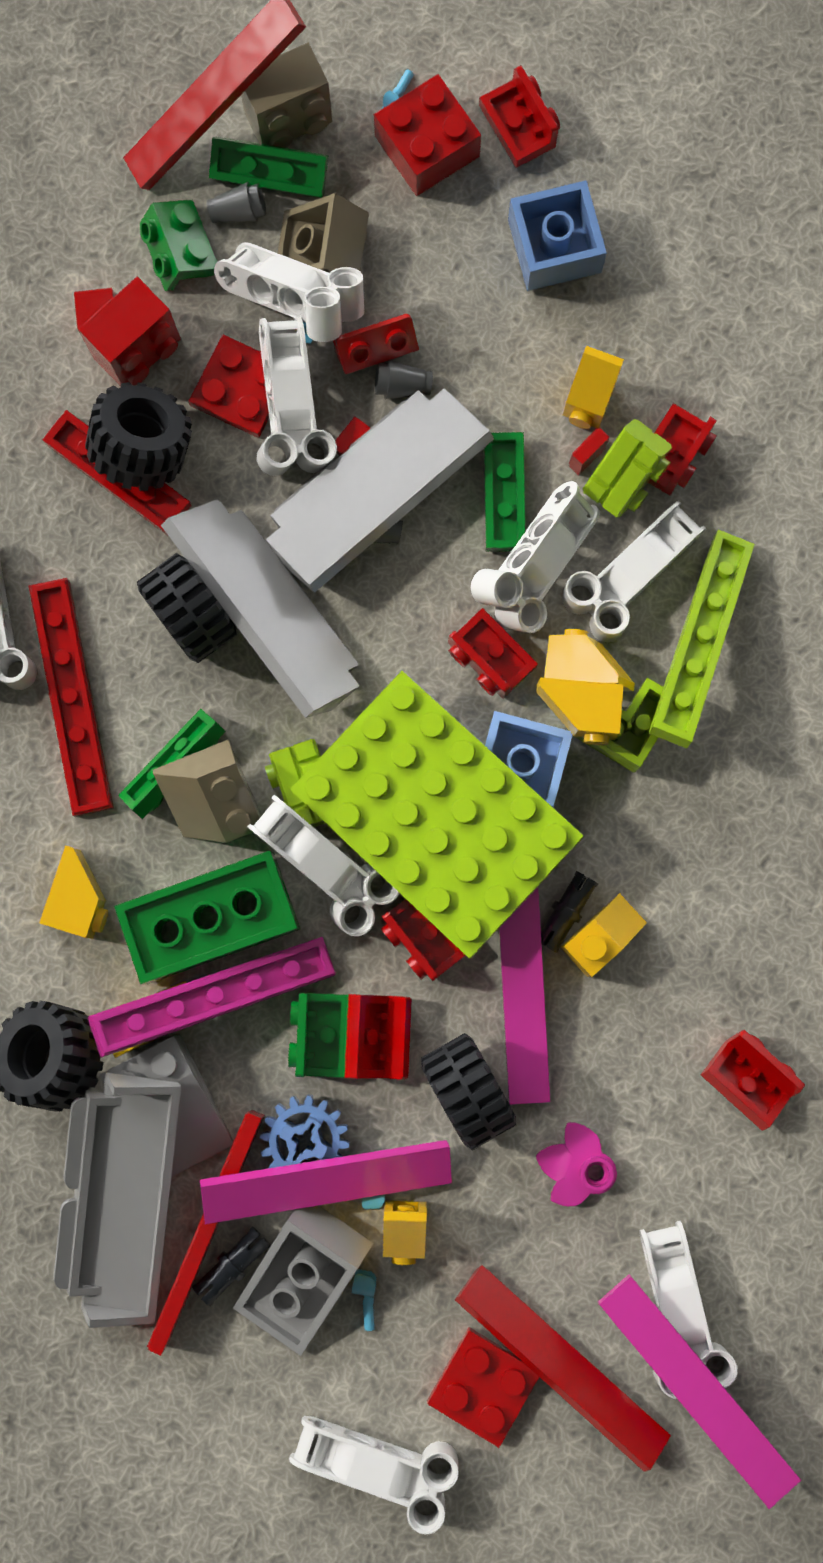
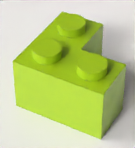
[567,677,663,773]

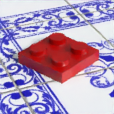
[188,334,269,438]
[427,1327,539,1448]

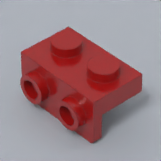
[479,65,560,168]
[332,313,419,375]
[648,403,717,496]
[448,608,538,699]
[381,899,465,982]
[345,994,412,1080]
[701,1030,805,1131]

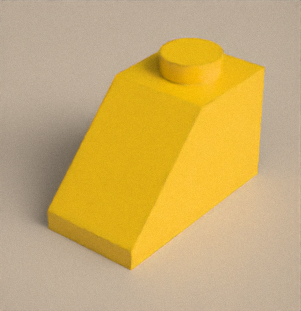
[563,346,624,429]
[544,629,635,691]
[536,677,624,745]
[39,845,108,939]
[560,893,647,977]
[383,1200,427,1265]

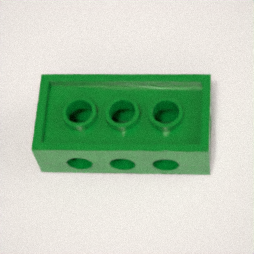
[114,850,301,984]

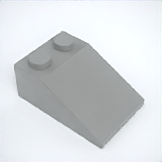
[99,1034,234,1177]
[233,1205,373,1356]

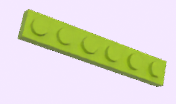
[649,529,755,749]

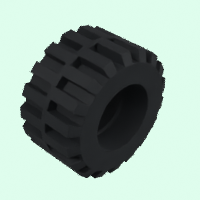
[85,382,192,491]
[137,553,237,663]
[0,1000,104,1112]
[421,1033,516,1150]

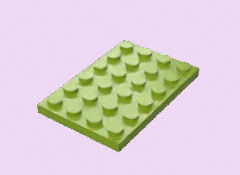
[290,671,584,959]

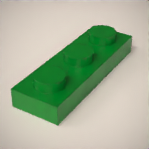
[209,136,329,197]
[484,432,525,552]
[118,709,226,819]

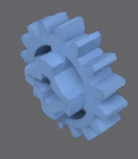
[260,1094,350,1168]

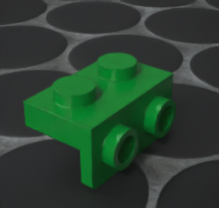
[140,200,217,291]
[288,993,349,1078]

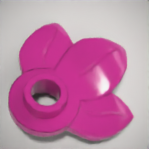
[536,1122,617,1207]

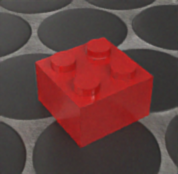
[374,74,481,197]
[78,276,181,386]

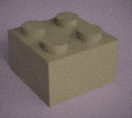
[241,42,332,148]

